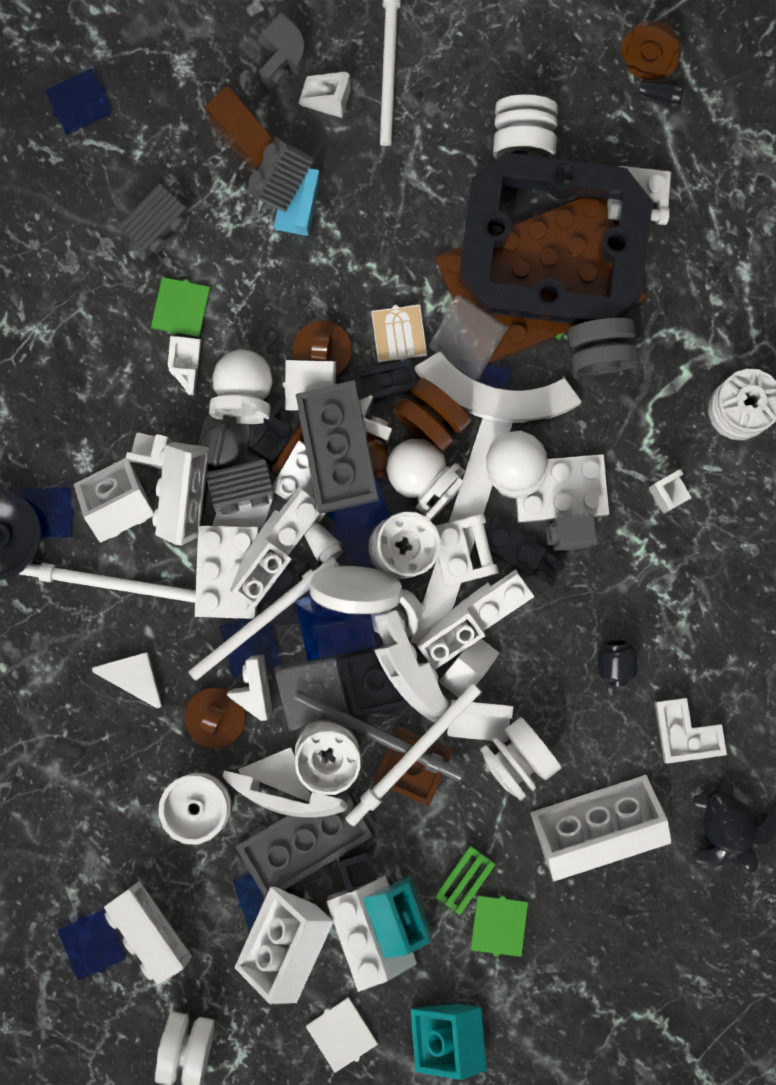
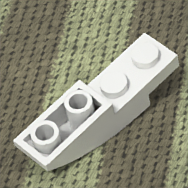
[230,488,319,608]
[417,570,534,669]
[373,610,450,722]

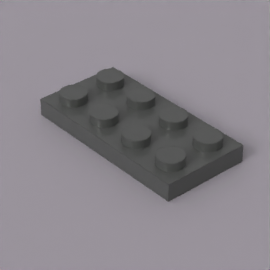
[295,380,380,514]
[236,790,373,898]

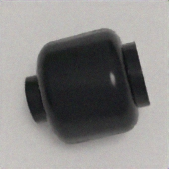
[597,640,638,687]

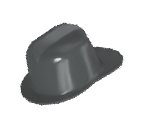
[198,414,250,473]

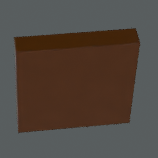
[373,725,454,807]

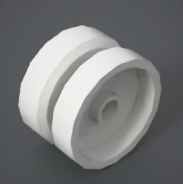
[159,773,232,844]
[155,1011,215,1085]

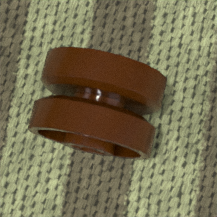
[393,378,471,453]

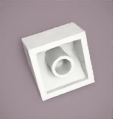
[74,458,154,543]

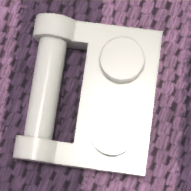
[607,166,671,225]
[436,514,499,587]

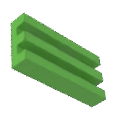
[435,846,496,915]

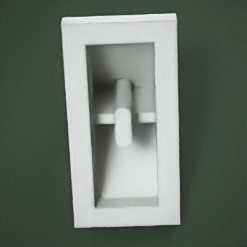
[298,72,351,118]
[438,639,500,698]

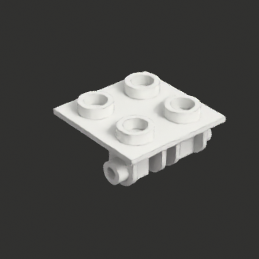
[272,440,326,523]

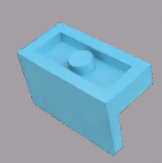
[274,169,320,236]

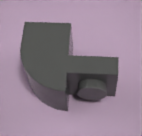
[259,13,306,90]

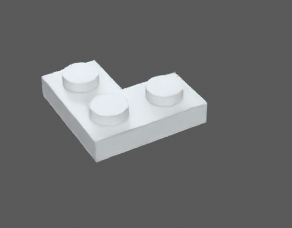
[655,698,727,764]

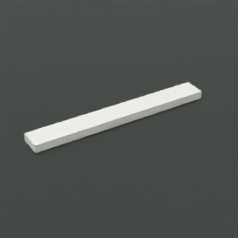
[410,418,512,645]

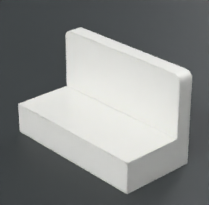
[447,700,513,742]

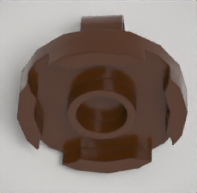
[620,20,682,80]
[293,321,352,376]
[185,687,247,749]

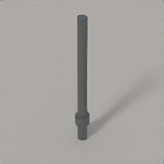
[293,690,464,782]

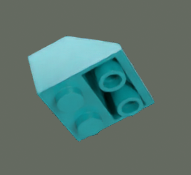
[363,876,432,958]

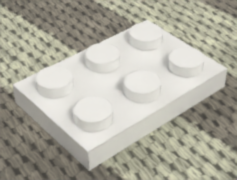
[516,454,609,523]
[195,526,260,619]

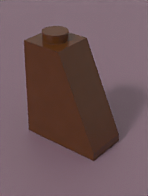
[205,86,273,171]

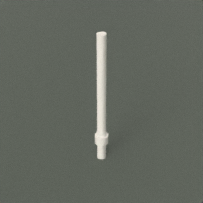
[380,0,401,146]
[188,556,340,681]
[20,563,196,603]
[345,683,482,826]

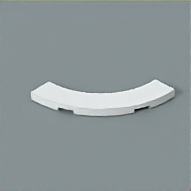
[414,351,582,423]

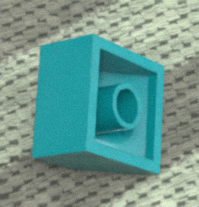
[410,1004,486,1080]

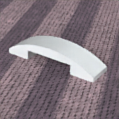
[223,771,347,817]

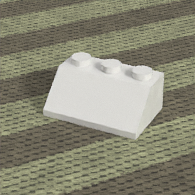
[153,442,209,545]
[326,875,417,992]
[104,881,192,985]
[234,887,334,1004]

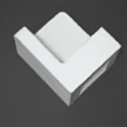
[126,433,172,469]
[649,469,691,514]

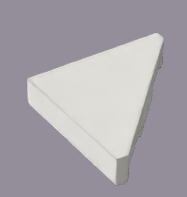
[92,652,163,708]
[238,747,311,802]

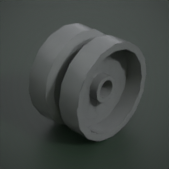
[567,318,640,375]

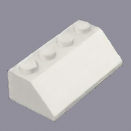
[530,775,671,881]

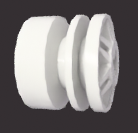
[493,94,558,159]
[708,369,776,440]
[368,512,441,579]
[480,717,561,801]
[295,719,360,795]

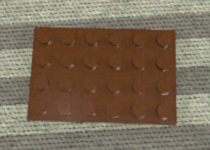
[435,197,647,367]

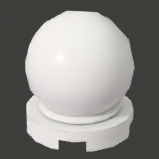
[209,349,273,424]
[486,431,547,498]
[386,439,465,516]

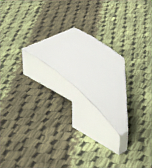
[168,336,202,395]

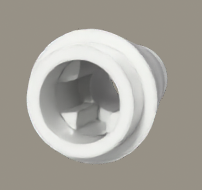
[304,520,343,563]

